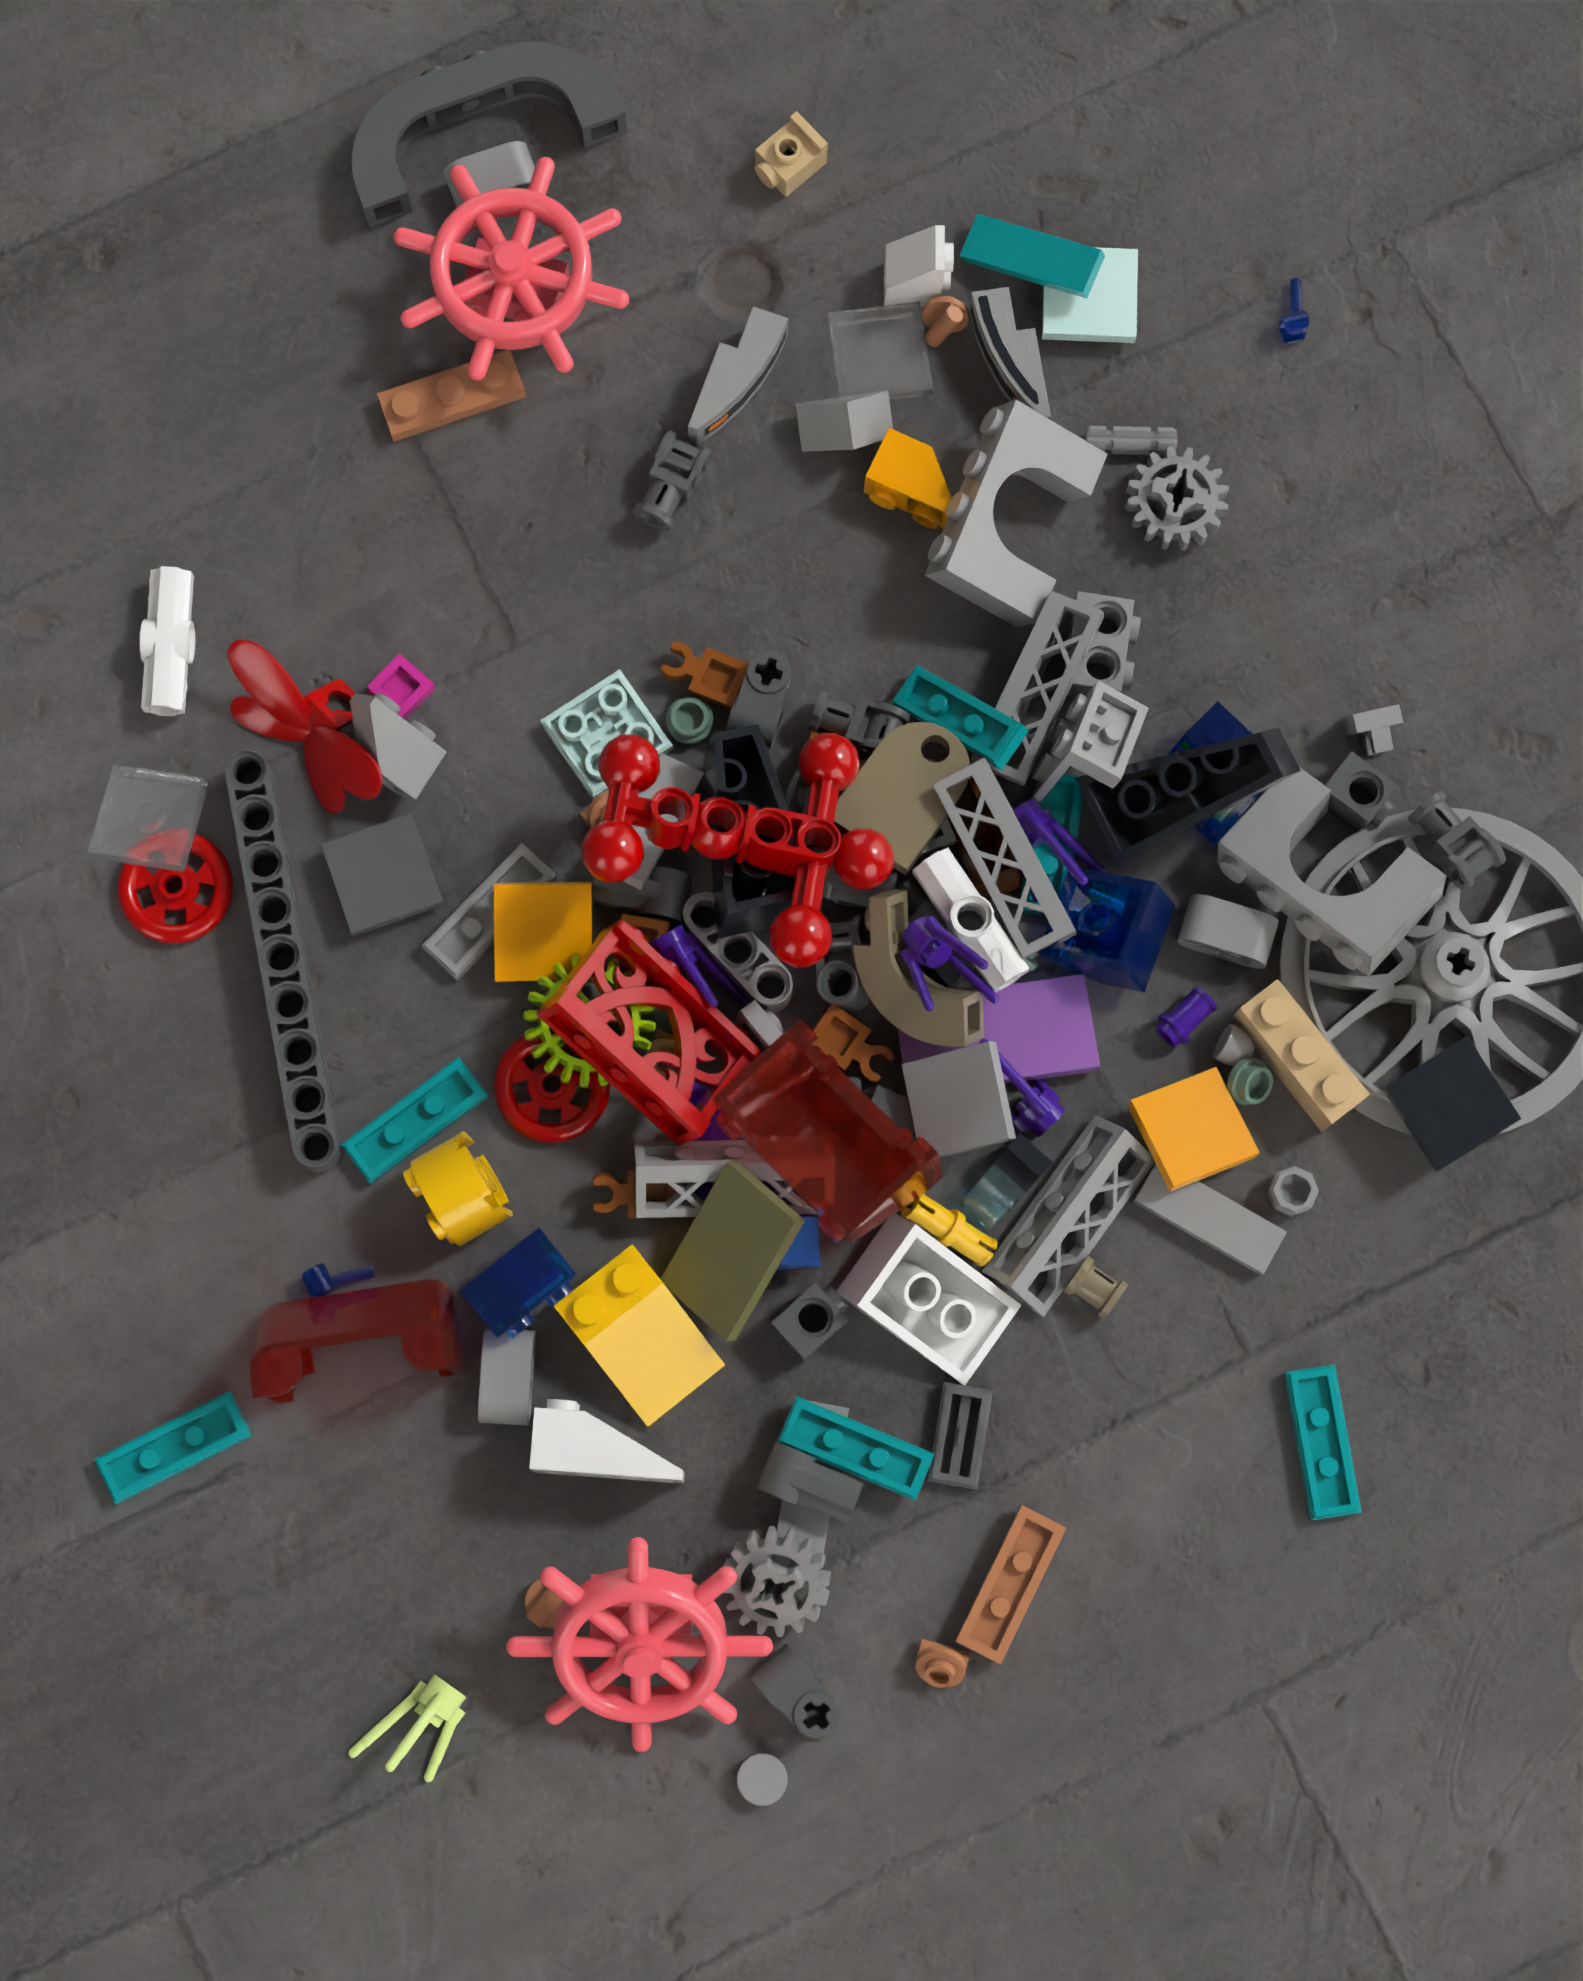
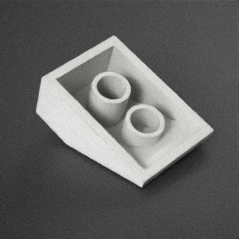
[836,1212,1021,1386]
[529,1399,685,1484]

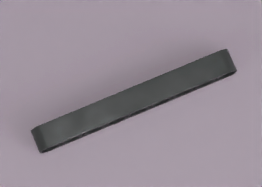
[225,748,342,1174]

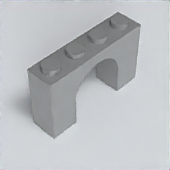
[924,400,1108,627]
[1217,767,1447,977]

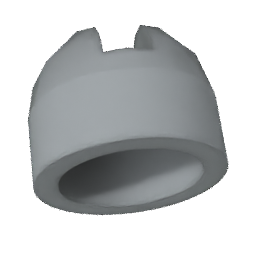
[1213,1024,1254,1066]

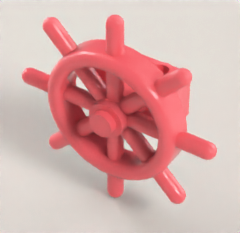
[393,157,629,381]
[506,1537,773,1752]

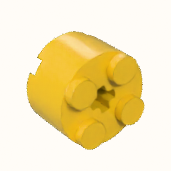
[403,1131,513,1246]

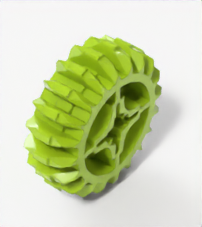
[523,956,656,1088]

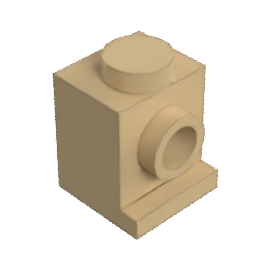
[754,111,828,197]

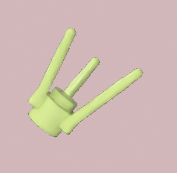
[348,1674,466,1782]

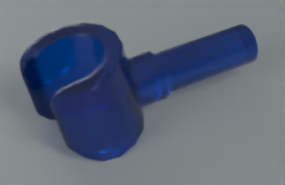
[1279,278,1310,343]
[302,1263,375,1298]

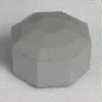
[1267,1166,1319,1217]

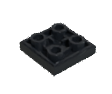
[1383,1036,1522,1172]

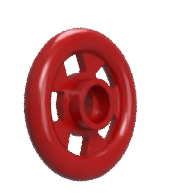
[117,831,233,944]
[494,1028,611,1143]

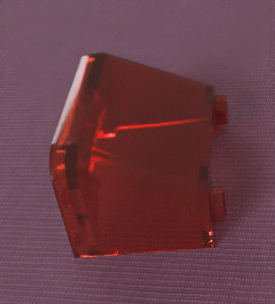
[712,1019,943,1244]
[250,1279,467,1406]

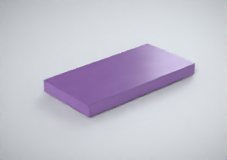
[896,974,1100,1097]

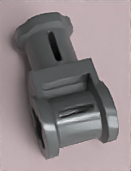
[633,430,713,531]
[808,690,911,757]
[1408,791,1506,891]

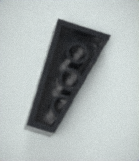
[703,724,795,939]
[1075,727,1301,864]

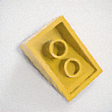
[554,1244,725,1427]

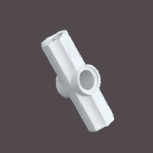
[140,566,195,716]
[912,847,1030,993]

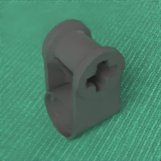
[726,651,790,749]
[816,915,871,1012]
[749,1643,839,1739]

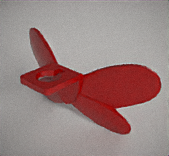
[227,639,382,814]

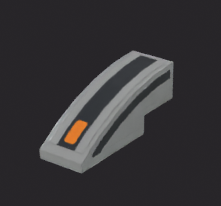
[969,287,1051,419]
[688,306,789,446]

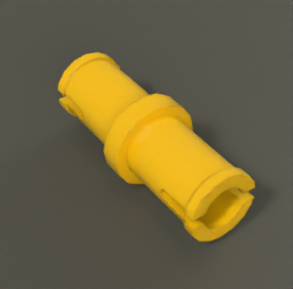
[901,1189,997,1267]

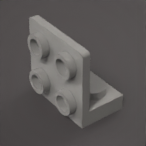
[1032,681,1149,802]

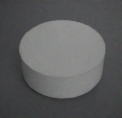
[737,1753,788,1806]

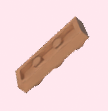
[377,350,526,442]
[955,1505,1067,1665]

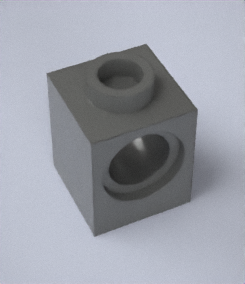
[1325,751,1398,831]
[771,1283,849,1363]

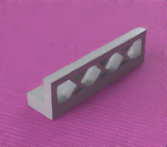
[970,591,1104,786]
[933,757,1077,959]
[982,1115,1155,1317]
[634,1138,835,1218]

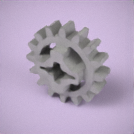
[1125,446,1229,551]
[724,1526,831,1637]

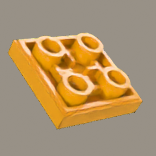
[493,882,592,982]
[1127,1067,1260,1192]

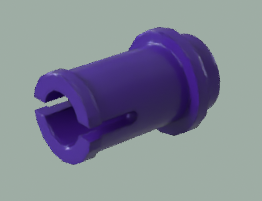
[1155,987,1217,1048]

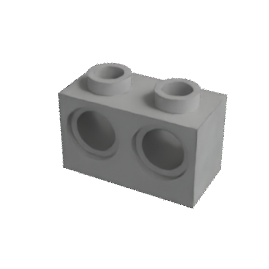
[1063,591,1141,698]

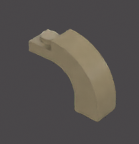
[853,889,984,1047]

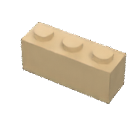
[1231,979,1370,1132]

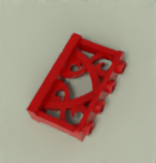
[536,920,761,1146]

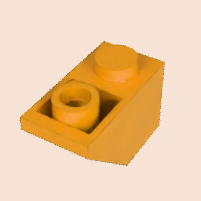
[864,428,952,529]

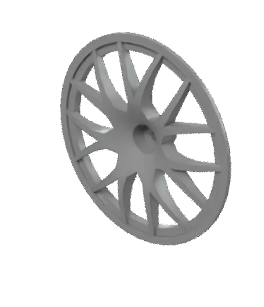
[1279,808,1583,1135]

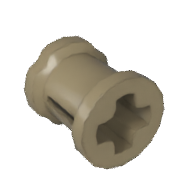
[1064,1256,1129,1320]

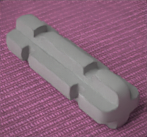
[1085,426,1177,455]

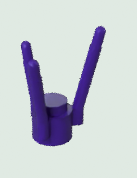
[1013,799,1106,903]
[900,916,999,1012]
[648,924,751,1022]
[979,1038,1066,1137]

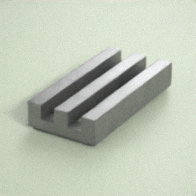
[927,1382,993,1490]

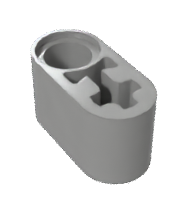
[444,141,535,208]
[1177,894,1279,969]
[478,1328,536,1426]

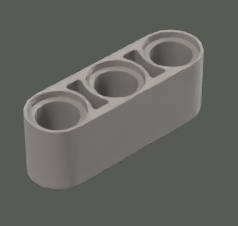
[683,892,793,1013]

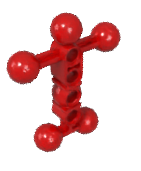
[581,733,894,968]

